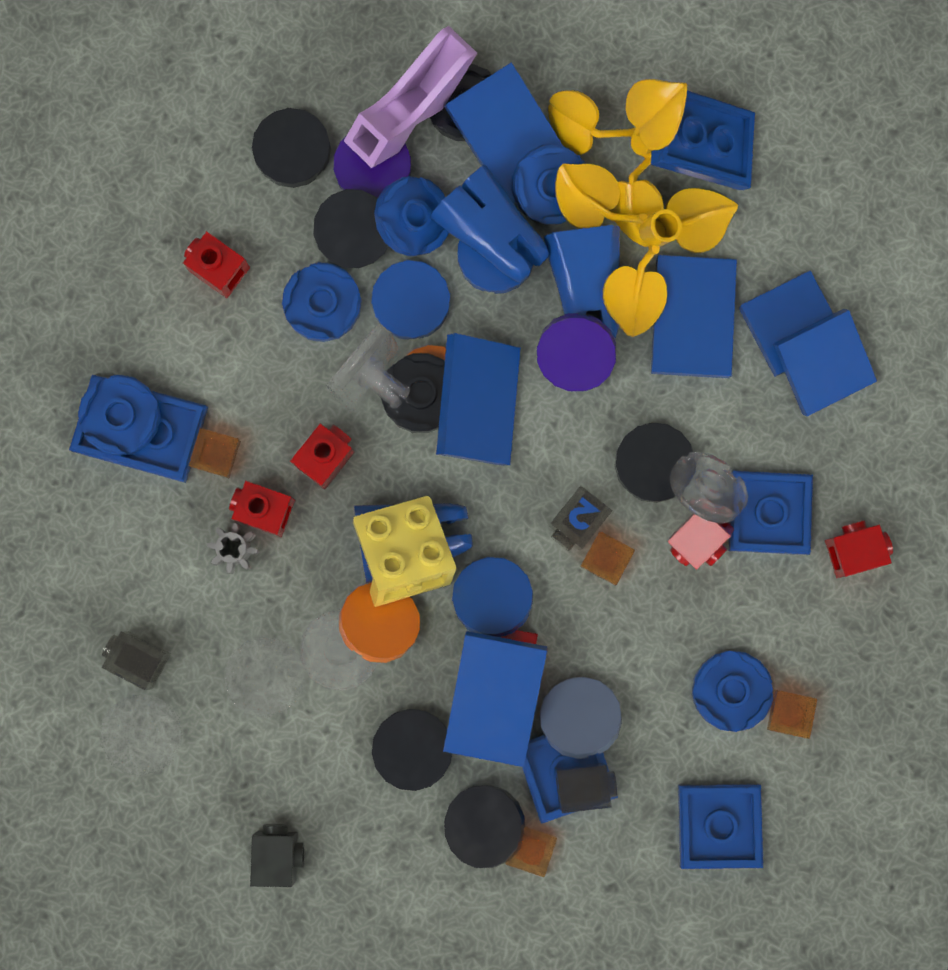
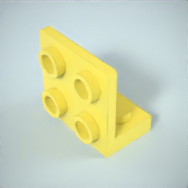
[353,496,457,607]

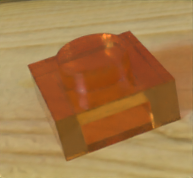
[189,428,241,479]
[580,531,635,586]
[767,690,817,739]
[505,826,557,877]

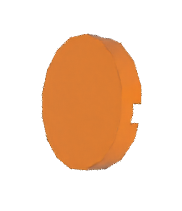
[339,582,420,663]

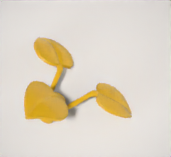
[548,79,688,247]
[555,163,738,337]

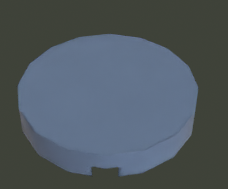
[540,677,622,759]

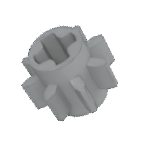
[207,523,260,574]

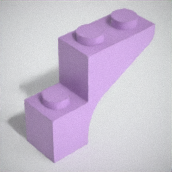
[344,26,477,168]

